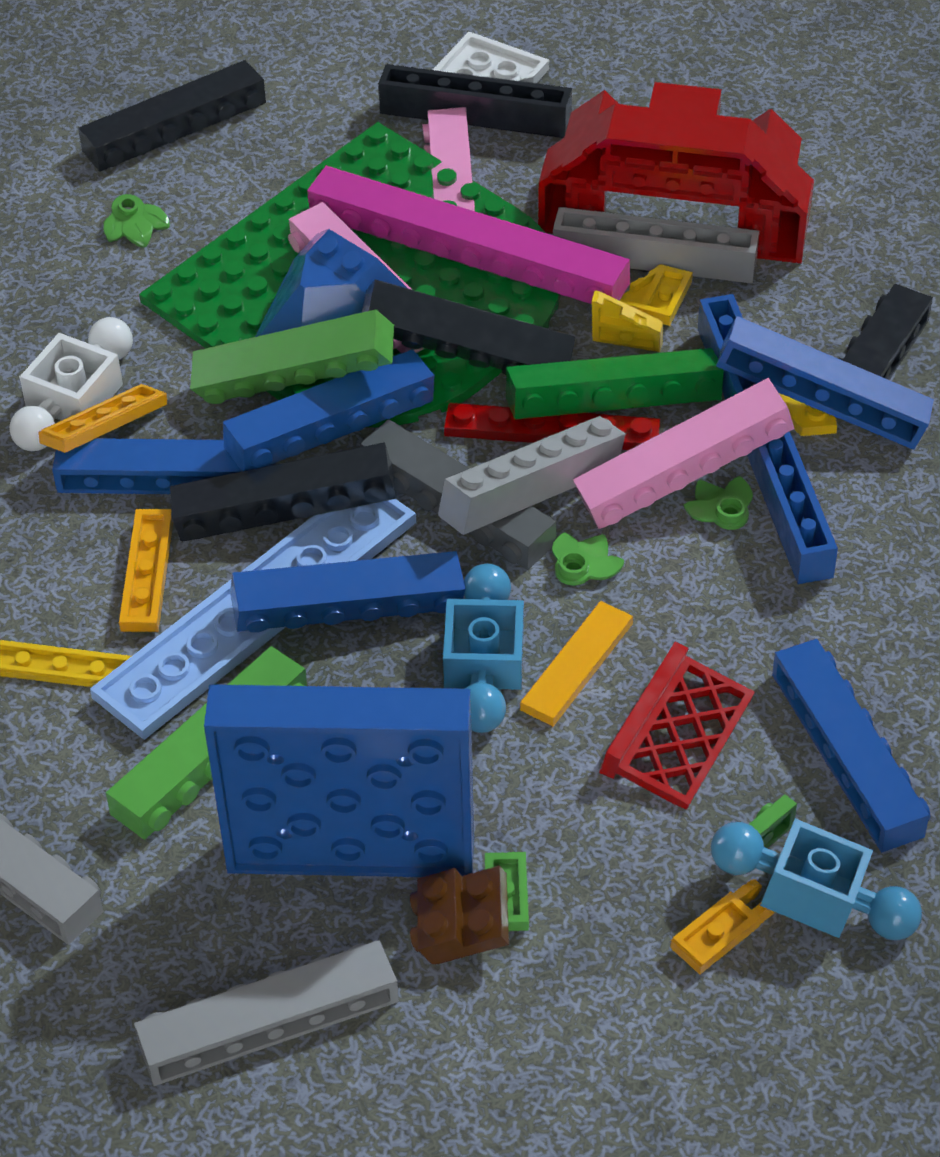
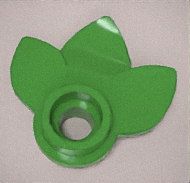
[103,194,170,248]
[684,476,753,530]
[552,532,624,586]

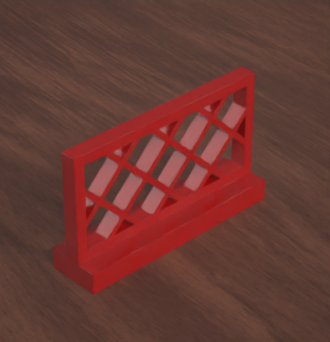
[599,641,755,810]

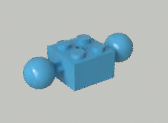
[443,563,524,733]
[711,818,922,940]

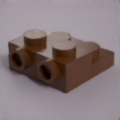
[410,865,509,964]

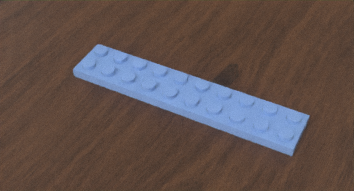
[90,499,416,740]

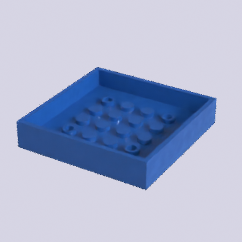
[204,684,474,877]

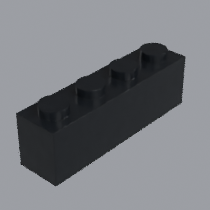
[838,284,933,380]

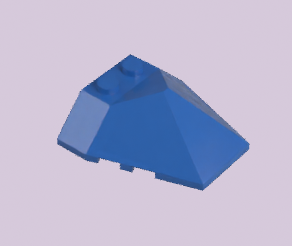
[255,229,408,337]

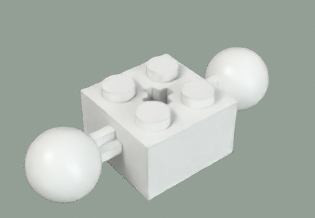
[9,317,133,451]

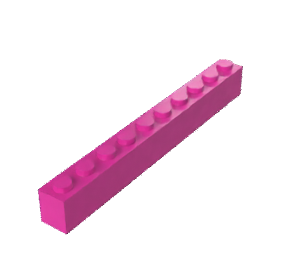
[307,166,630,304]

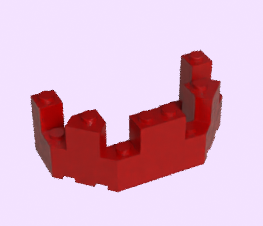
[538,82,814,264]

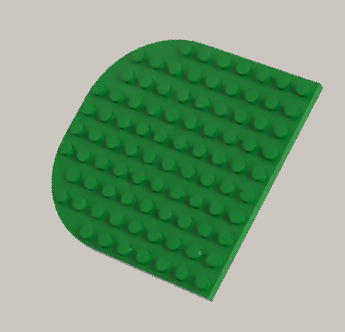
[139,122,561,428]

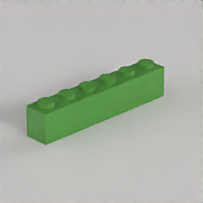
[190,309,394,404]
[106,646,307,840]

